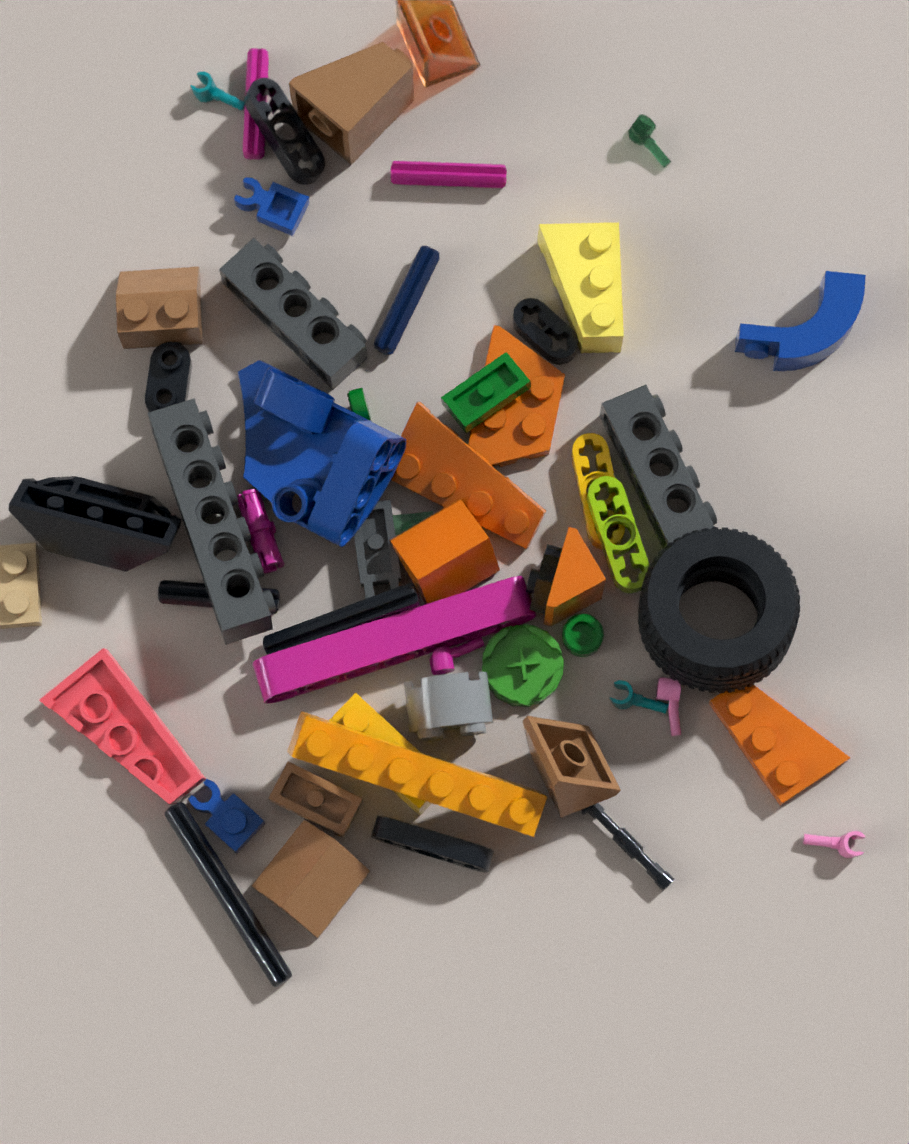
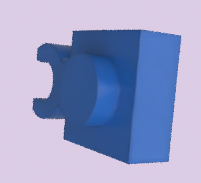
[234,177,310,236]
[188,779,265,854]

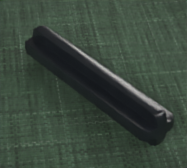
[158,580,280,612]

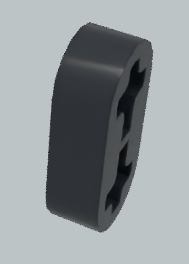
[513,298,578,365]

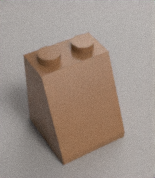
[289,42,414,165]

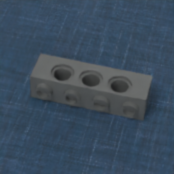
[219,238,367,390]
[600,385,717,549]

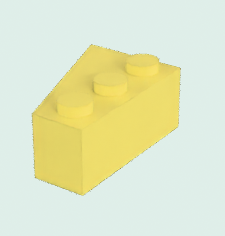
[537,222,624,353]

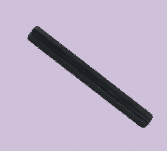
[164,802,292,987]

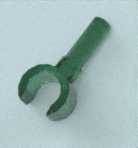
[629,114,671,168]

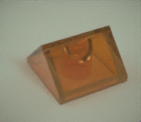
[396,0,481,88]

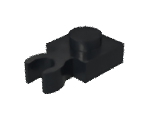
[526,544,562,614]

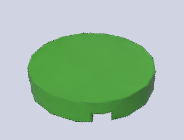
[482,624,564,707]

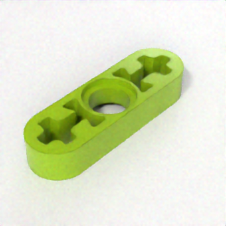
[587,476,650,593]

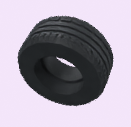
[638,527,800,693]

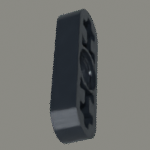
[244,78,325,185]
[371,816,494,872]

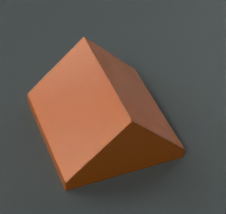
[389,499,500,604]
[543,527,606,626]

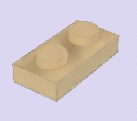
[0,542,42,629]

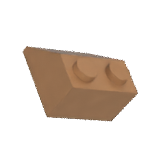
[116,266,203,349]

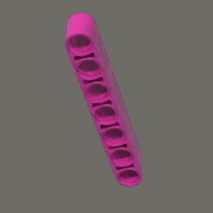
[252,576,537,704]

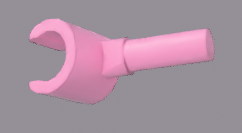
[656,677,681,736]
[803,831,866,858]

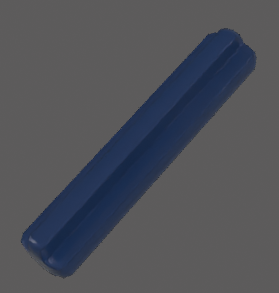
[374,245,439,355]

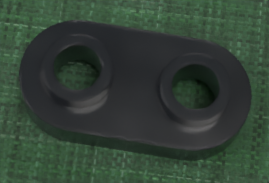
[145,342,192,412]

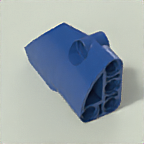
[238,360,407,547]

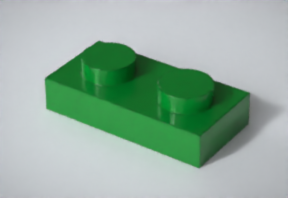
[441,352,531,433]

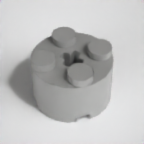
[404,672,493,742]

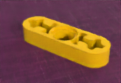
[571,433,625,550]

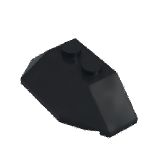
[9,476,181,572]

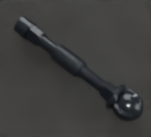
[581,803,675,891]

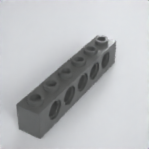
[148,398,277,645]

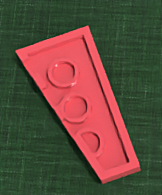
[39,648,206,805]

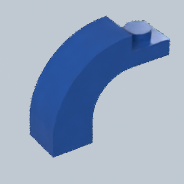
[735,271,866,371]

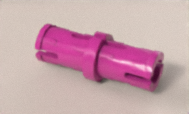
[237,489,285,574]

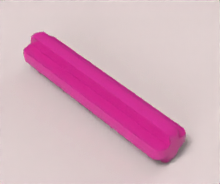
[243,48,269,160]
[390,161,507,188]

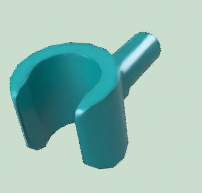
[190,71,245,111]
[610,680,668,714]

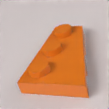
[709,685,851,806]

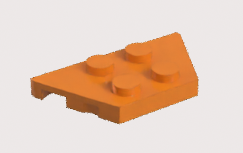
[468,325,565,467]

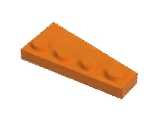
[391,402,546,549]

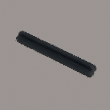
[263,583,420,655]

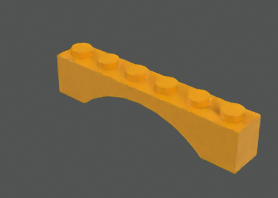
[287,711,548,837]

